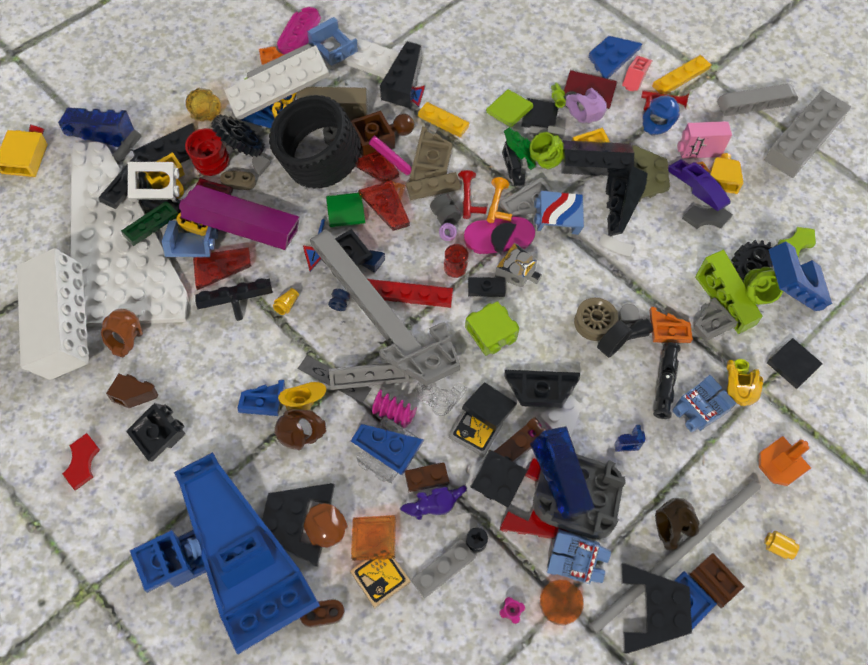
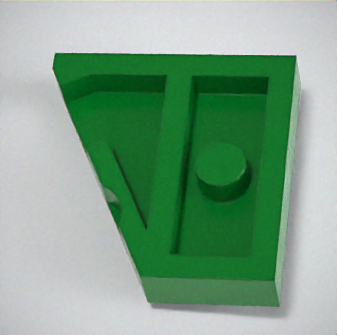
[504,128,536,170]

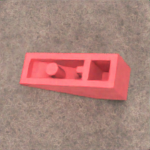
[622,55,652,91]

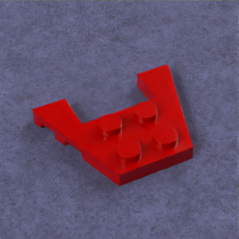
[500,458,570,539]

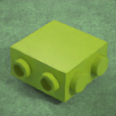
[465,301,519,356]

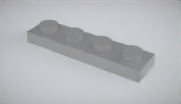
[329,363,409,390]

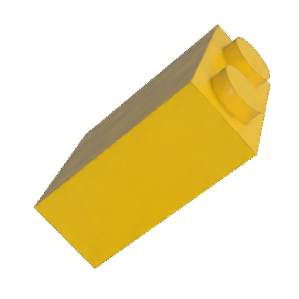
[0,130,48,177]

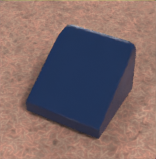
[362,250,385,273]

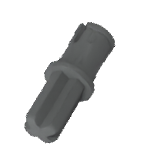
[112,130,142,162]

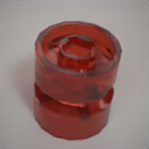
[444,244,468,278]

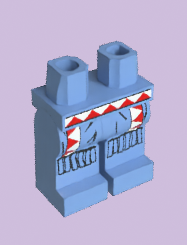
[672,375,736,432]
[547,529,611,584]

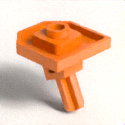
[758,436,811,486]

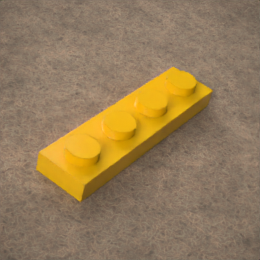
[652,55,712,94]

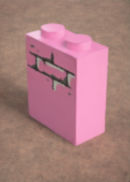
[677,122,732,159]

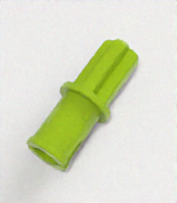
[551,83,566,108]

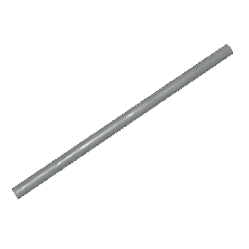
[588,480,761,634]

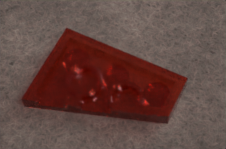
[358,180,410,231]
[193,247,252,290]

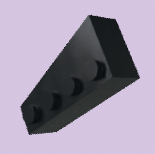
[380,41,422,109]

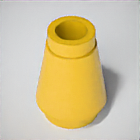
[273,288,299,315]

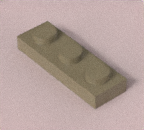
[406,172,461,201]

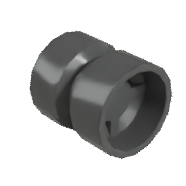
[430,194,462,225]

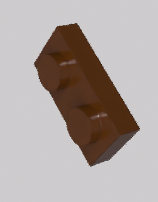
[404,462,449,492]

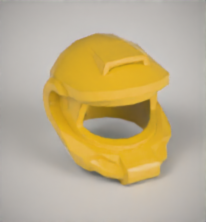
[727,360,763,406]

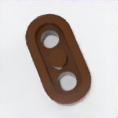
[300,599,345,628]

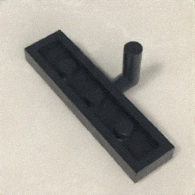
[99,152,154,209]
[195,278,273,321]

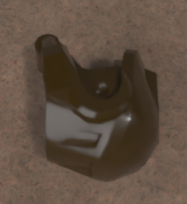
[655,498,700,550]

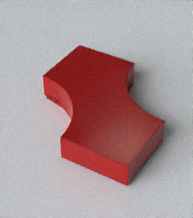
[62,433,100,491]

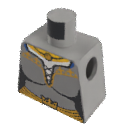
[495,243,542,287]

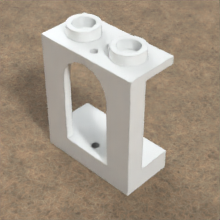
[128,162,179,202]

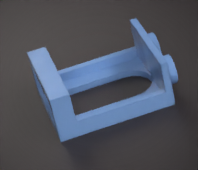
[307,17,358,66]

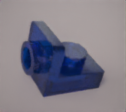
[614,425,645,452]

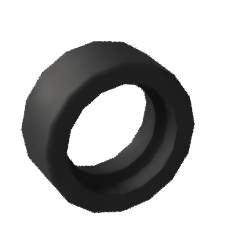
[597,321,633,358]

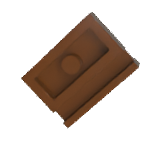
[689,553,745,608]

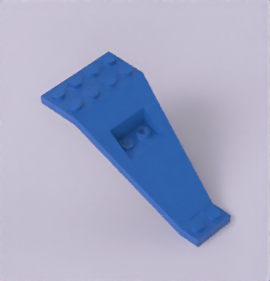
[174,452,320,654]

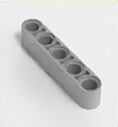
[717,84,798,116]

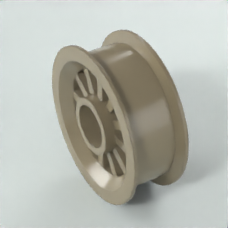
[574,298,618,341]

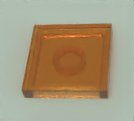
[351,515,396,561]

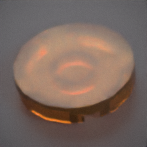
[539,580,584,626]

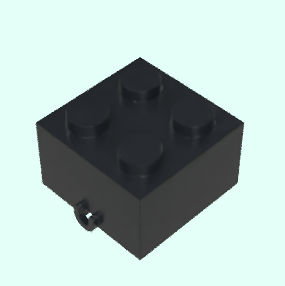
[470,449,528,508]

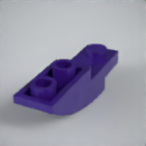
[668,159,731,211]

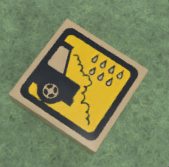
[350,546,411,609]

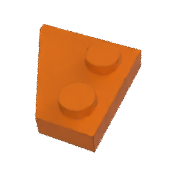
[649,307,693,343]

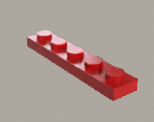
[368,279,453,308]

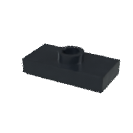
[468,277,506,297]

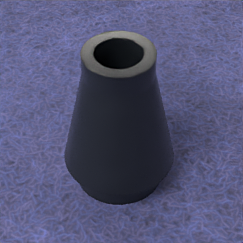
[627,318,653,341]

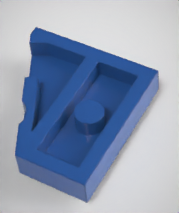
[237,380,285,416]

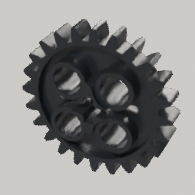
[211,114,265,157]
[731,240,777,282]

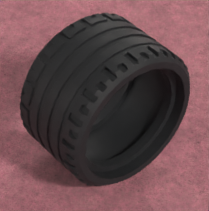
[269,95,361,189]

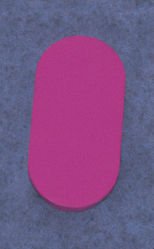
[277,7,321,55]
[464,217,535,254]

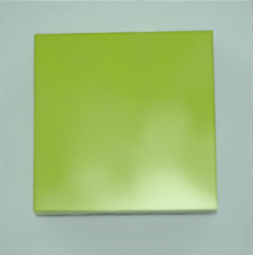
[486,89,533,128]

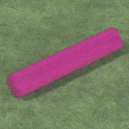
[369,136,412,176]

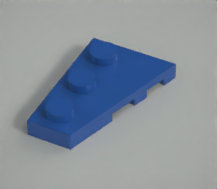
[351,424,424,475]

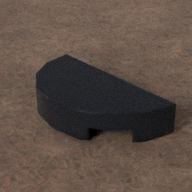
[491,223,516,254]

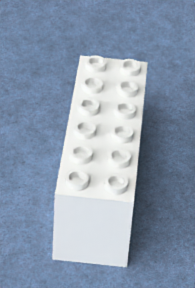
[17,248,89,380]

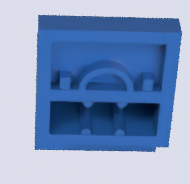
[129,530,206,593]

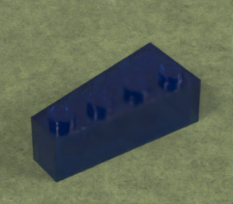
[58,107,134,148]
[530,426,595,519]

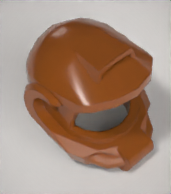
[101,309,143,358]
[304,503,348,548]

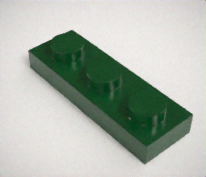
[121,201,178,246]

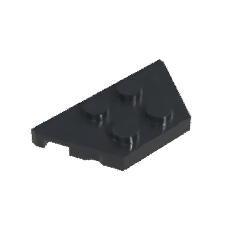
[133,123,195,164]
[504,370,580,408]

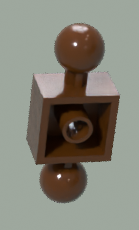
[331,110,414,159]

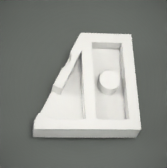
[539,394,582,446]

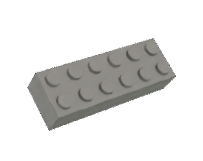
[764,89,852,178]

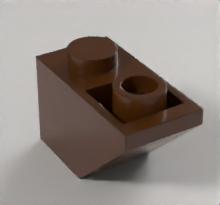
[106,373,159,408]

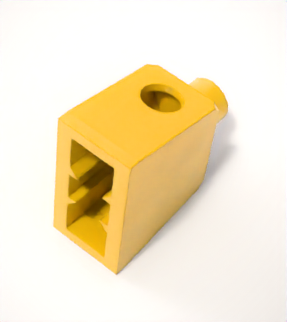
[709,153,743,194]

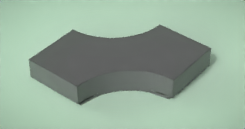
[682,205,733,229]

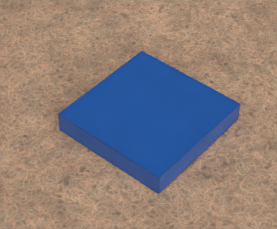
[674,571,717,630]

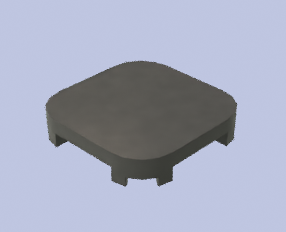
[533,445,626,540]

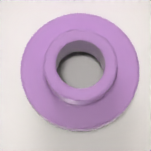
[439,223,457,241]

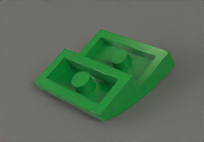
[326,192,365,227]

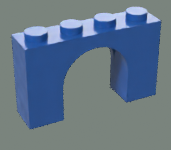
[769,242,832,311]

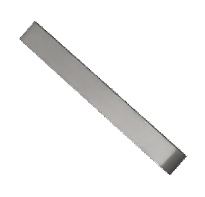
[310,230,423,356]

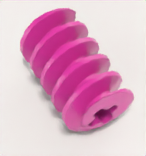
[372,390,417,428]

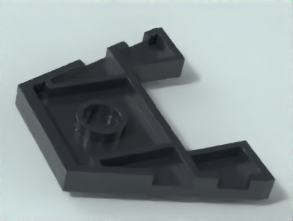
[262,483,335,566]
[621,563,692,653]

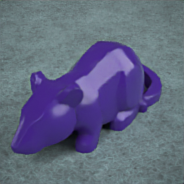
[400,485,467,520]

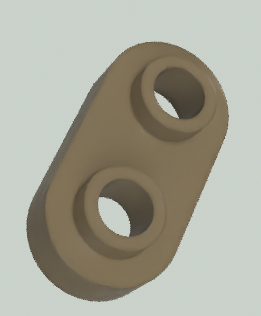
[220,171,256,190]

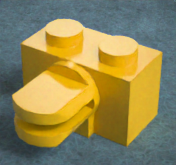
[145,152,185,199]

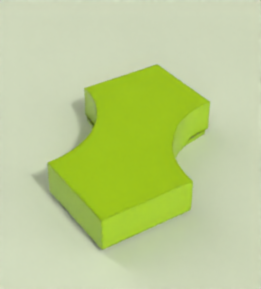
[778,227,816,257]

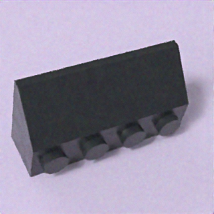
[561,140,634,176]

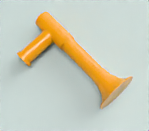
[487,177,512,223]

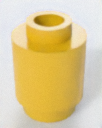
[764,530,800,560]

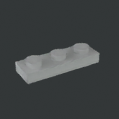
[411,540,476,599]

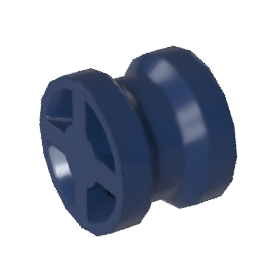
[328,289,350,311]

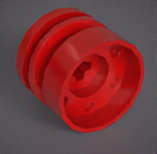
[185,128,230,176]

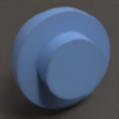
[184,538,201,561]

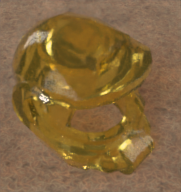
[185,87,221,122]

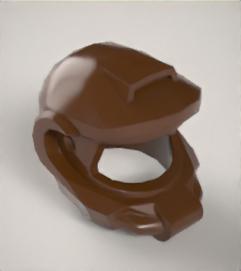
[274,409,327,450]

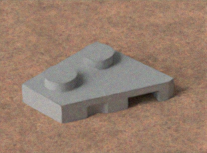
[694,298,738,342]

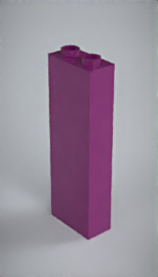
[179,185,300,250]

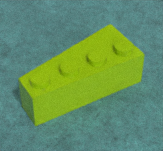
[695,249,763,334]

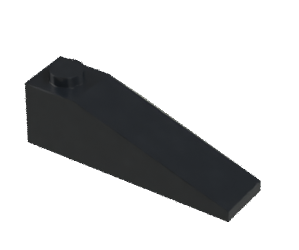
[606,166,648,236]

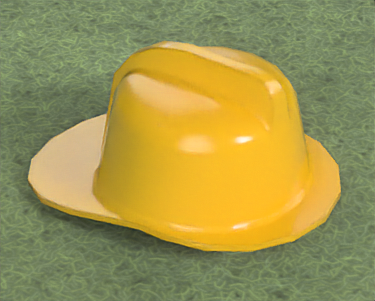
[278,382,326,410]

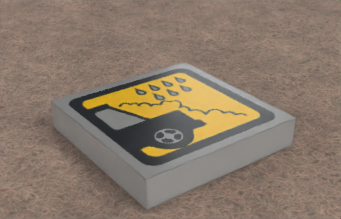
[449,411,503,457]

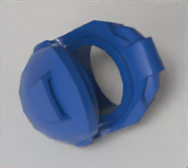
[642,95,680,135]

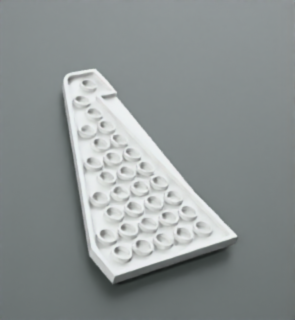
[71,142,188,327]

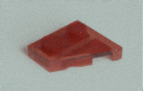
[355,151,399,183]

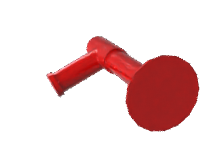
[641,91,689,111]
[458,170,487,219]

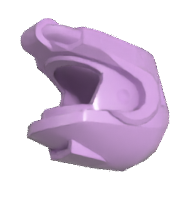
[565,88,606,123]

